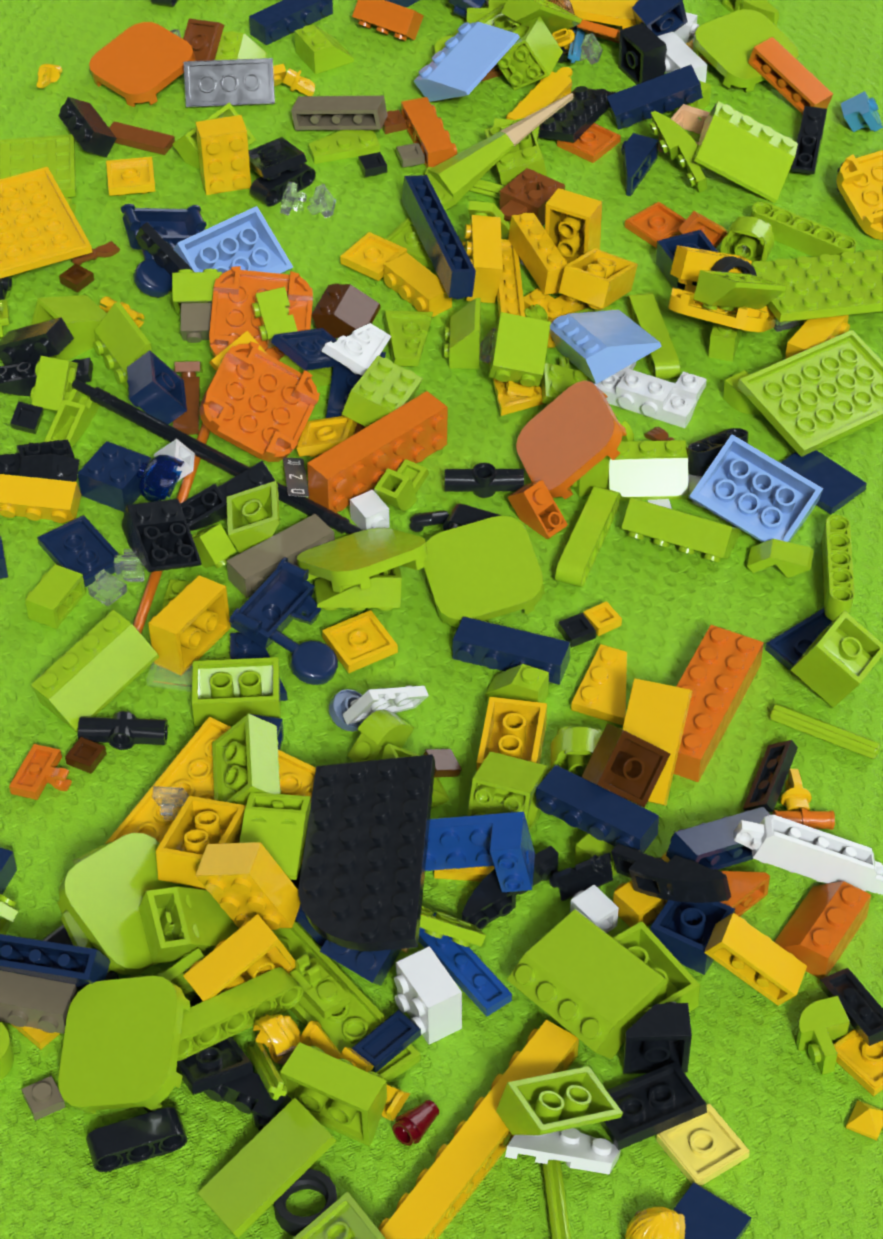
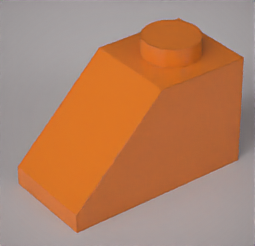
[720,871,770,917]

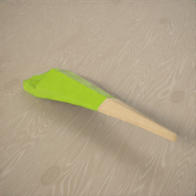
[427,93,574,211]

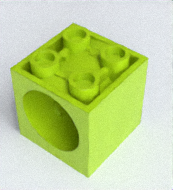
[497,16,563,90]
[791,610,883,708]
[468,751,547,833]

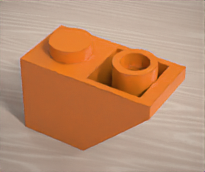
[507,479,568,539]

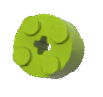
[720,216,774,263]
[551,727,603,785]

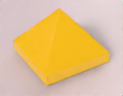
[846,1100,883,1141]

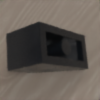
[18,454,80,482]

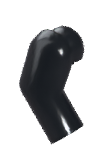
[409,510,449,532]

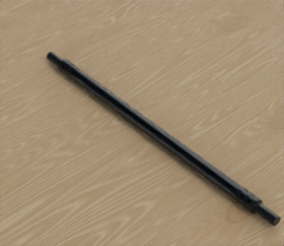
[72,379,362,535]

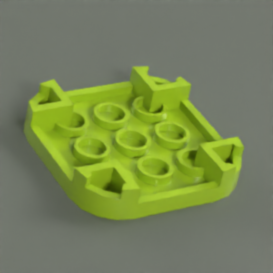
[693,9,799,92]
[424,516,545,627]
[297,528,429,593]
[57,833,195,978]
[58,976,190,1114]

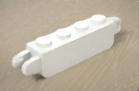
[733,815,883,895]

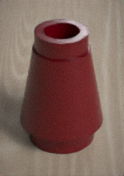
[392,1100,439,1146]

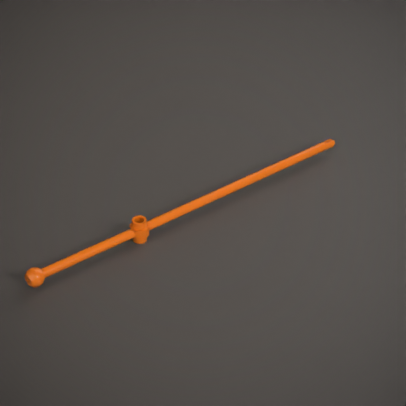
[133,423,210,634]

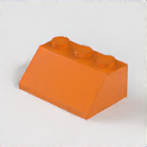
[775,881,871,979]

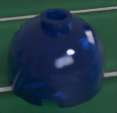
[136,455,185,502]

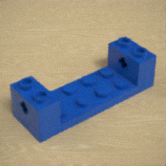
[425,812,535,892]

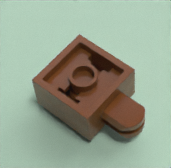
[499,168,565,226]

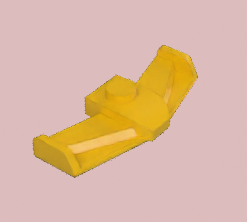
[300,1021,411,1121]

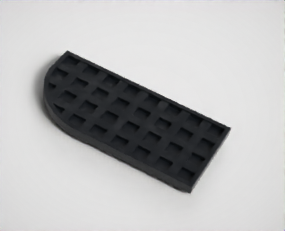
[298,754,435,951]

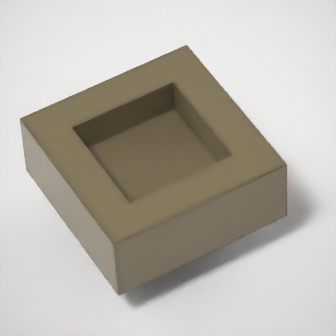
[396,143,425,167]
[21,1076,65,1121]

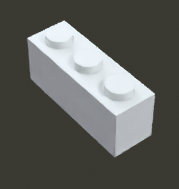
[658,32,707,83]

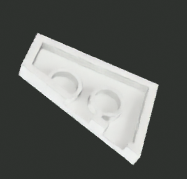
[322,323,391,376]
[343,685,429,725]
[505,1128,621,1175]

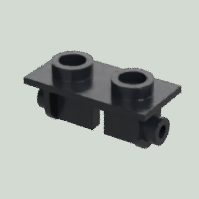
[549,853,613,901]

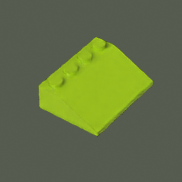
[694,101,798,203]
[507,909,667,1059]

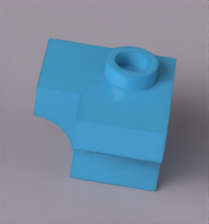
[841,91,883,132]

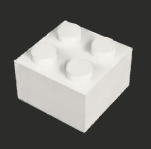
[394,946,462,1045]

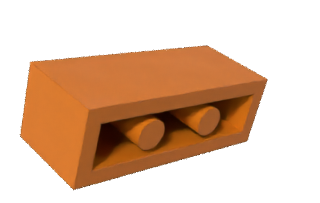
[352,0,424,41]

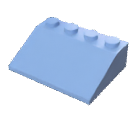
[414,22,520,102]
[173,206,293,274]
[549,310,662,384]
[689,434,823,543]

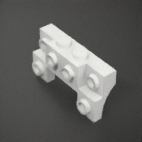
[595,362,707,428]

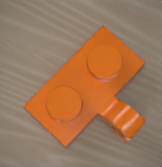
[679,211,727,248]
[9,744,72,800]

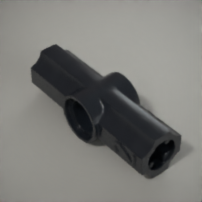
[445,463,524,498]
[78,711,168,750]

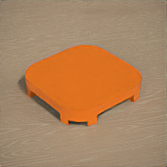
[89,22,196,107]
[209,266,313,360]
[199,341,320,462]
[516,380,627,499]

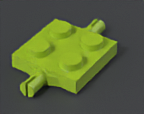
[541,357,592,404]

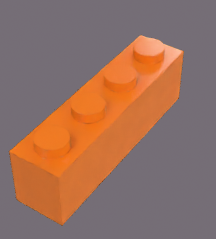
[748,37,833,114]
[401,97,457,168]

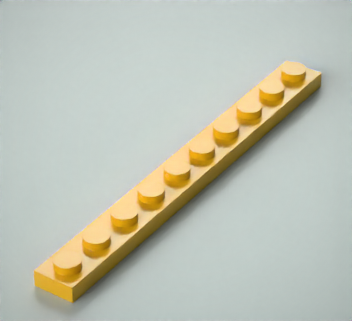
[497,239,534,397]

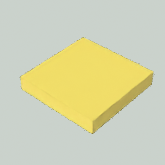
[656,1103,750,1187]

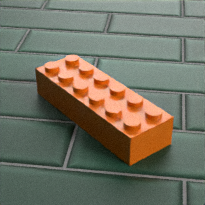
[307,391,448,513]
[674,625,764,782]

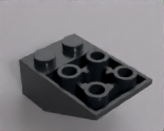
[122,499,202,572]

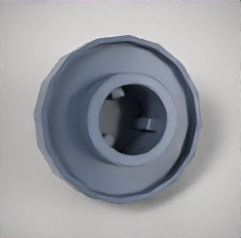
[329,689,363,732]

